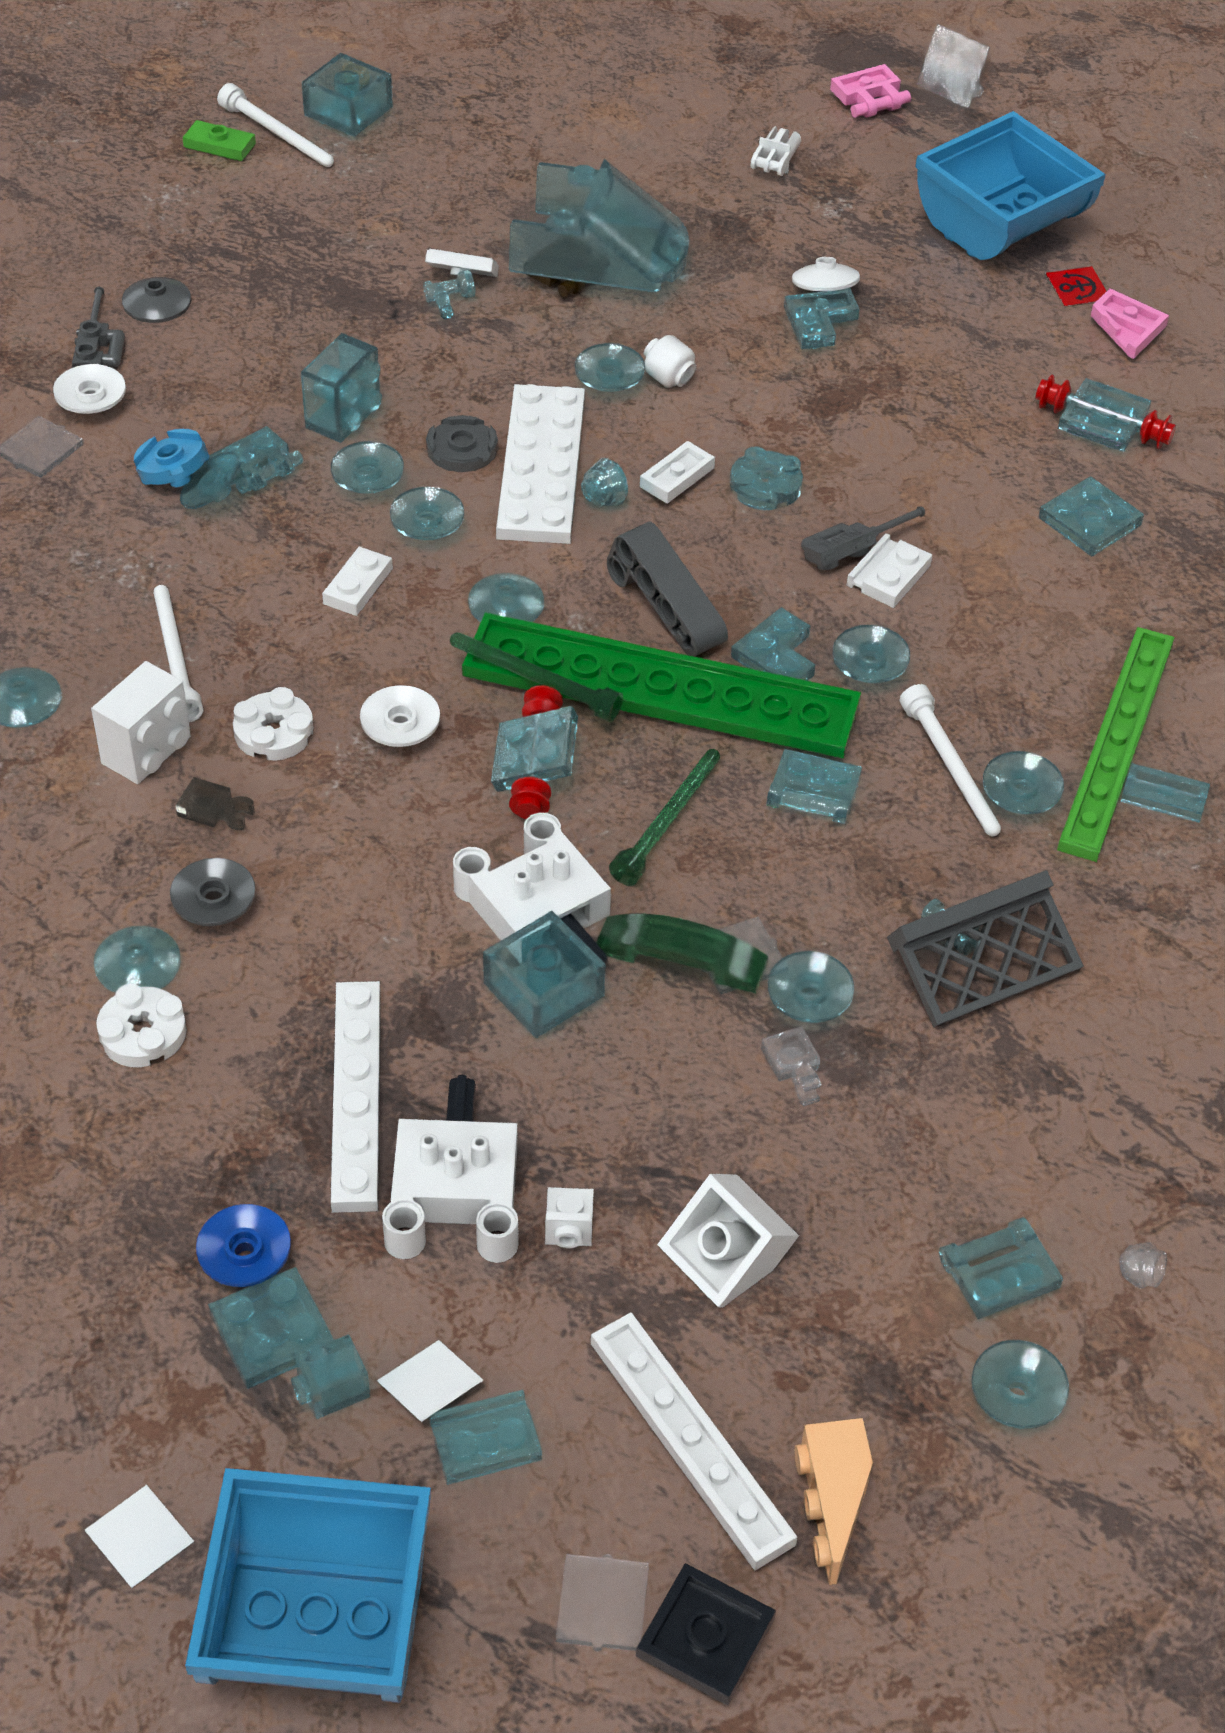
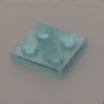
[1038,476,1144,557]
[208,1267,336,1389]

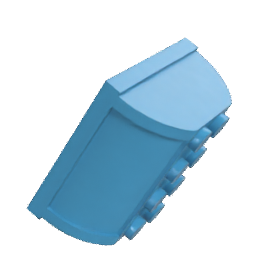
[915,111,1106,260]
[185,1468,431,1703]

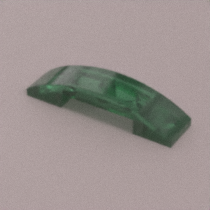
[596,913,768,994]

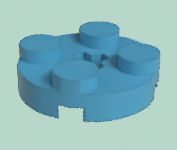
[134,429,209,487]

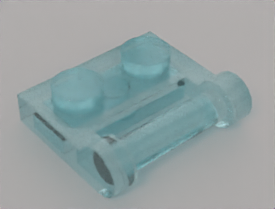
[766,749,862,824]
[939,1217,1063,1319]

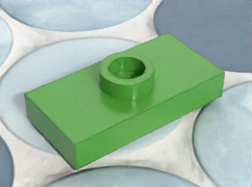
[183,120,256,161]

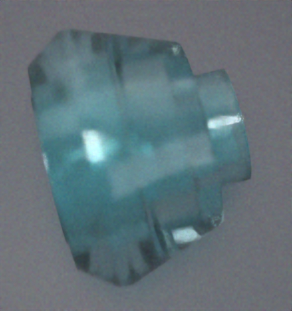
[581,458,628,506]

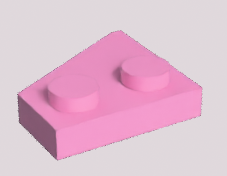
[1091,289,1169,359]

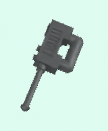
[72,286,125,368]
[801,506,925,570]

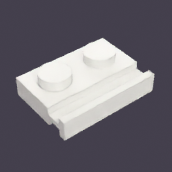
[847,533,932,608]

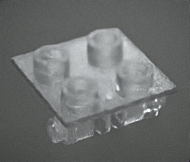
[917,24,990,108]

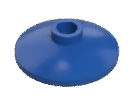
[196,1204,291,1287]

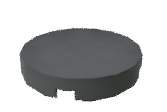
[426,415,498,472]

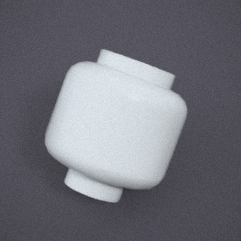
[644,335,697,388]

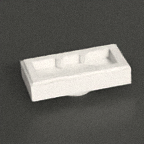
[425,249,499,278]

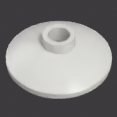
[792,257,860,291]
[53,364,126,414]
[360,685,440,747]

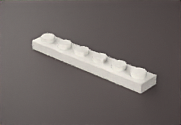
[331,981,380,1213]
[591,1312,797,1571]

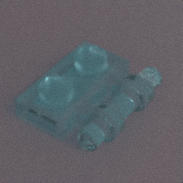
[208,426,304,494]

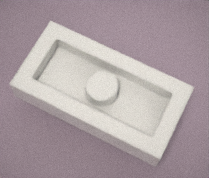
[640,441,715,504]
[322,546,393,616]

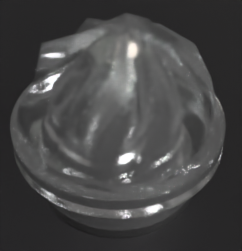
[1119,1242,1167,1289]

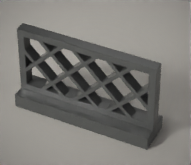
[887,870,1084,1028]

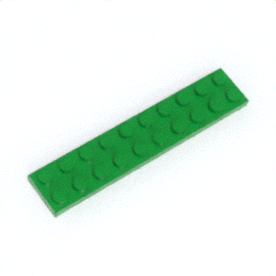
[462,612,861,758]

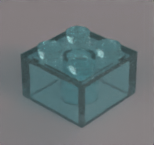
[301,53,393,137]
[301,333,382,443]
[483,911,606,1038]

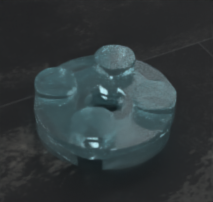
[730,446,803,510]

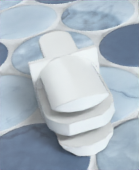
[751,126,801,176]

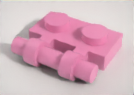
[830,64,911,118]

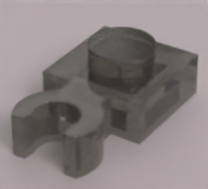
[175,777,255,830]

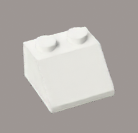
[657,1174,799,1308]

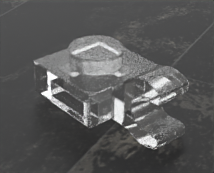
[761,1026,821,1106]

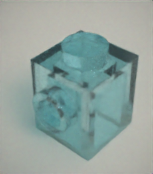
[291,1334,370,1420]

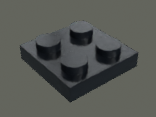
[636,1563,776,1705]

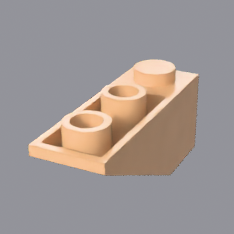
[794,1418,873,1585]

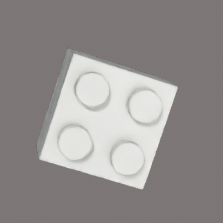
[91,661,191,784]

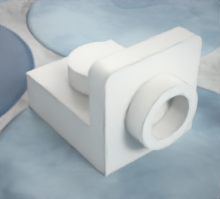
[545,1187,594,1248]

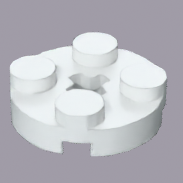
[233,687,314,761]
[96,984,187,1067]

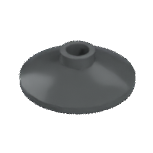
[122,277,191,323]
[170,858,255,926]

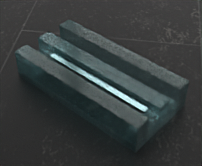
[1120,763,1210,823]

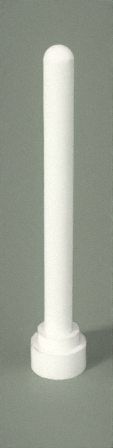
[217,83,334,167]
[154,585,203,722]
[899,684,1001,837]

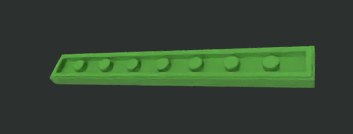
[1057,627,1175,862]

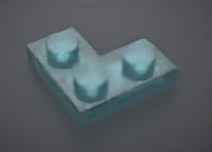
[784,288,860,350]
[731,607,816,681]

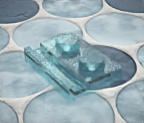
[429,1390,542,1485]

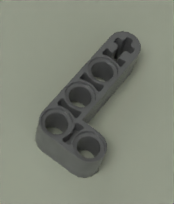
[607,522,728,657]

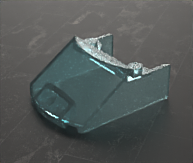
[509,159,689,292]

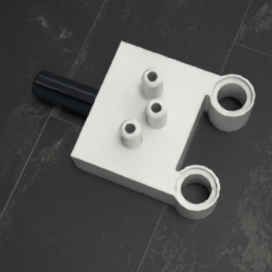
[453,813,611,973]
[382,1074,518,1263]

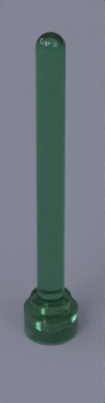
[450,632,623,723]
[609,749,720,886]

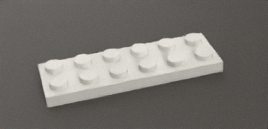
[496,384,585,544]

